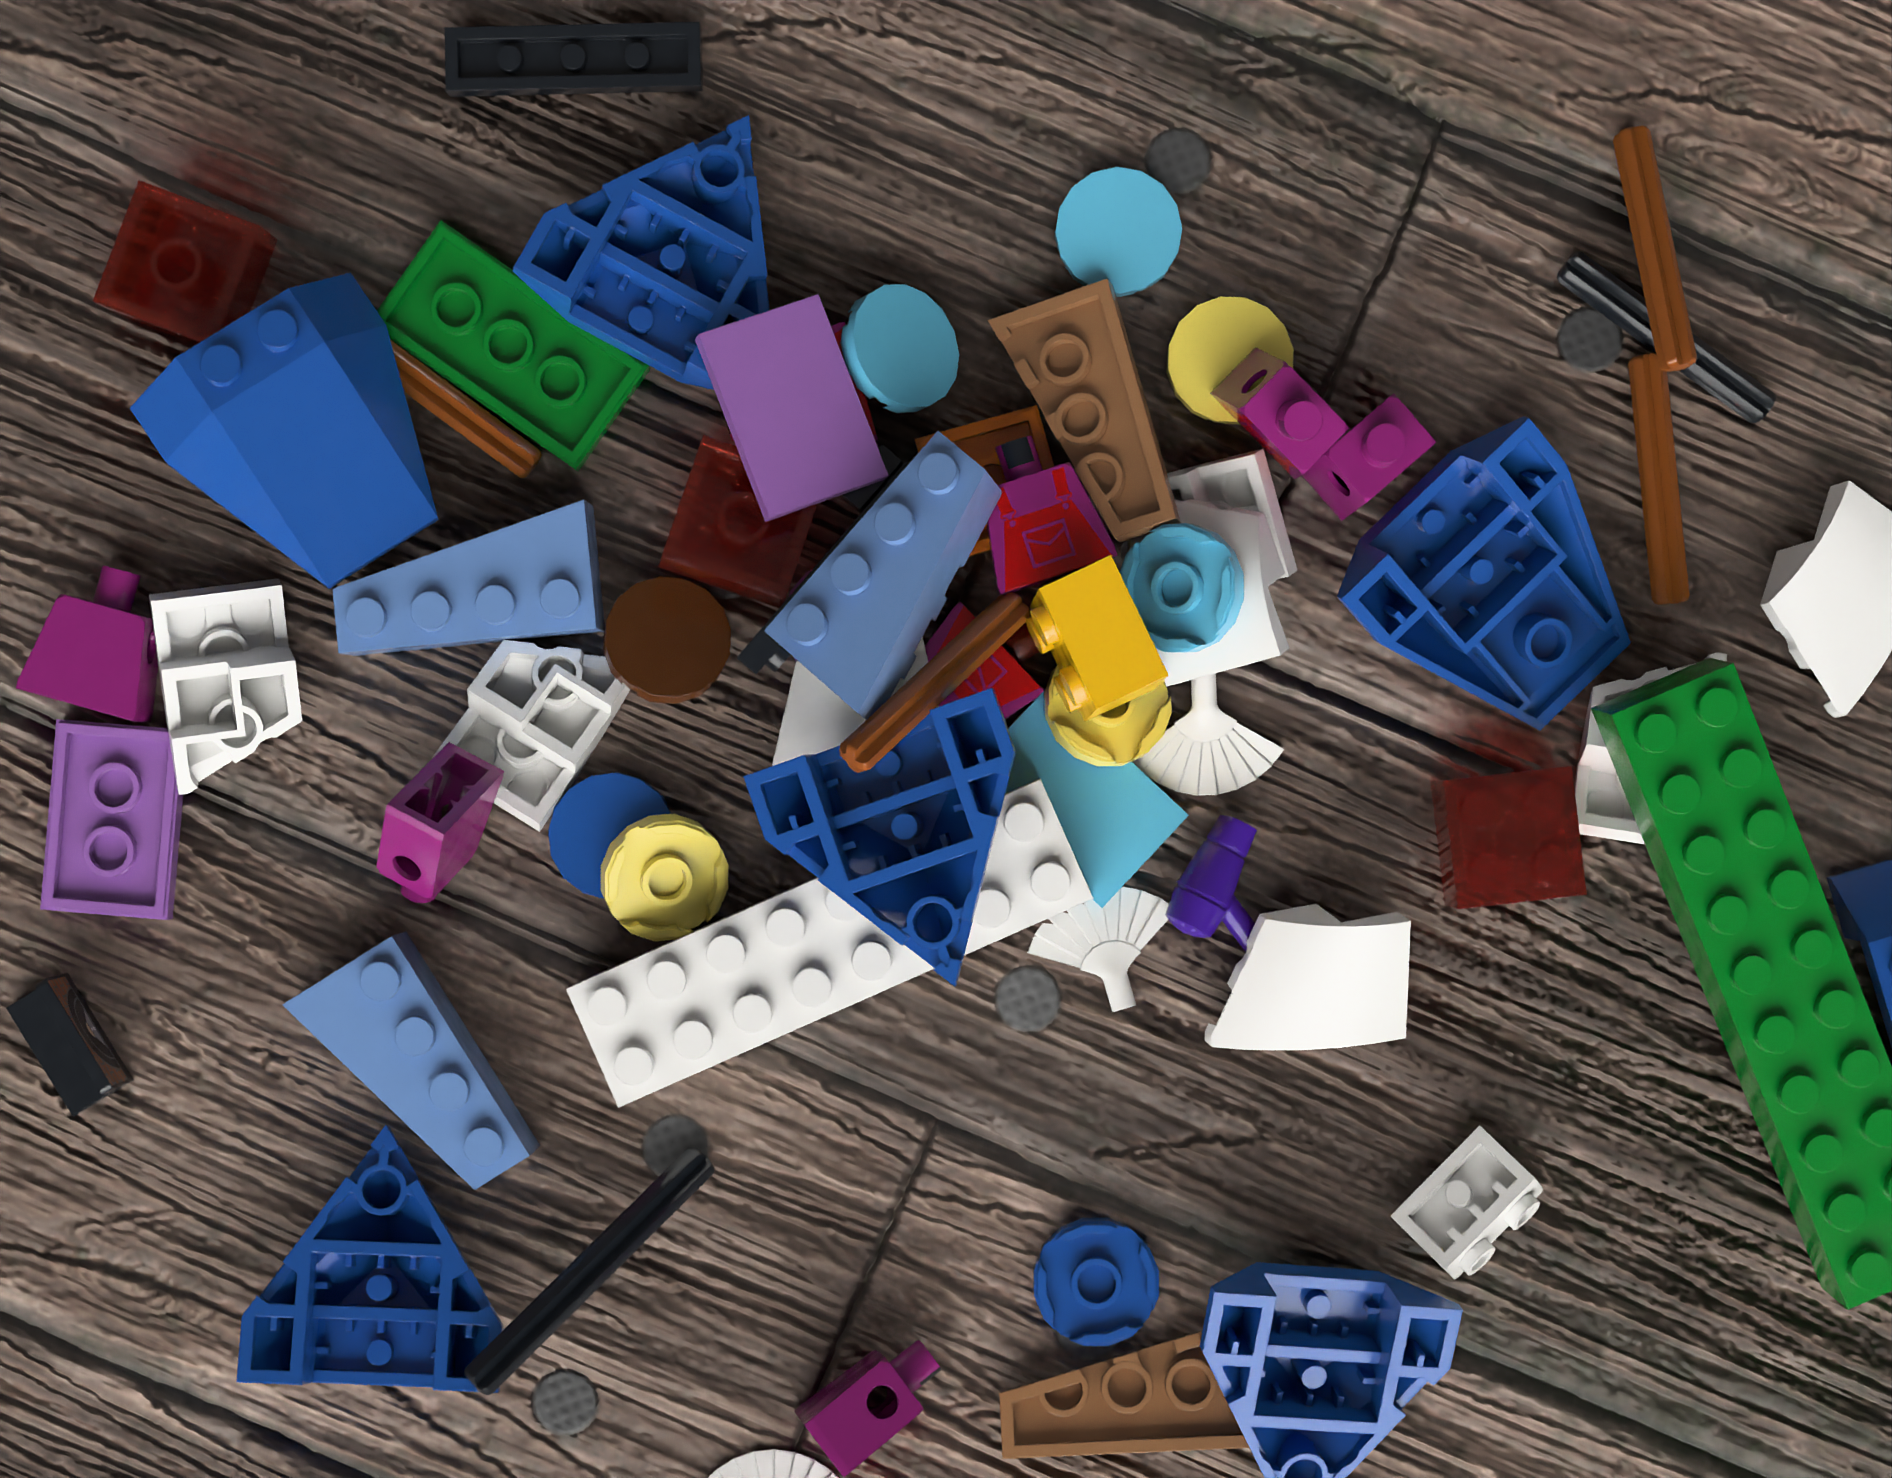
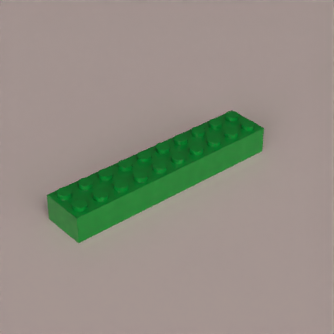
[1591,658,1892,1310]

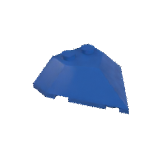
[513,115,770,390]
[743,688,1016,986]
[236,1125,504,1393]
[1200,1262,1463,1478]

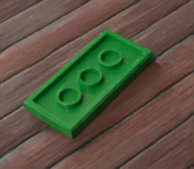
[377,220,651,472]

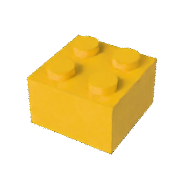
[1026,555,1169,722]

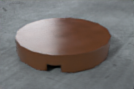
[603,576,731,704]

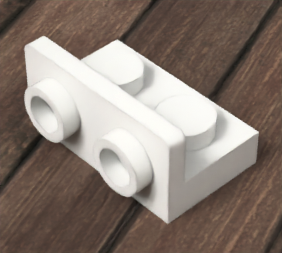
[1391,1125,1543,1279]

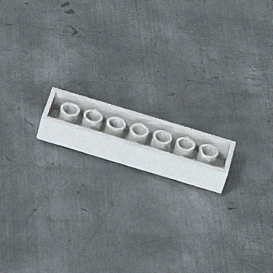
[566,778,1093,1108]

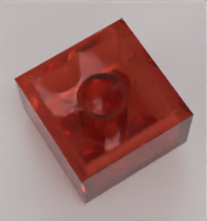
[93,180,278,344]
[659,435,818,608]
[1430,766,1587,909]

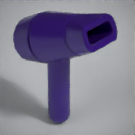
[1165,815,1257,953]

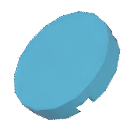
[1054,167,1182,297]
[841,284,959,413]
[1120,523,1244,653]

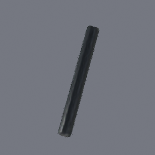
[464,1148,715,1395]

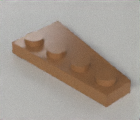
[988,279,1181,543]
[999,1331,1249,1459]

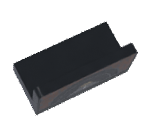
[6,973,134,1116]

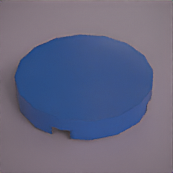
[548,772,672,899]
[1033,1218,1159,1346]

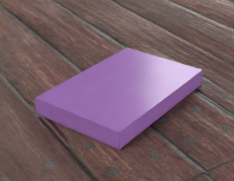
[695,294,889,522]
[40,719,183,920]

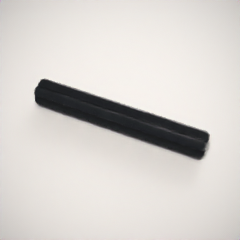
[1556,251,1776,423]

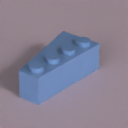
[764,431,1003,720]
[332,500,605,656]
[283,932,540,1190]

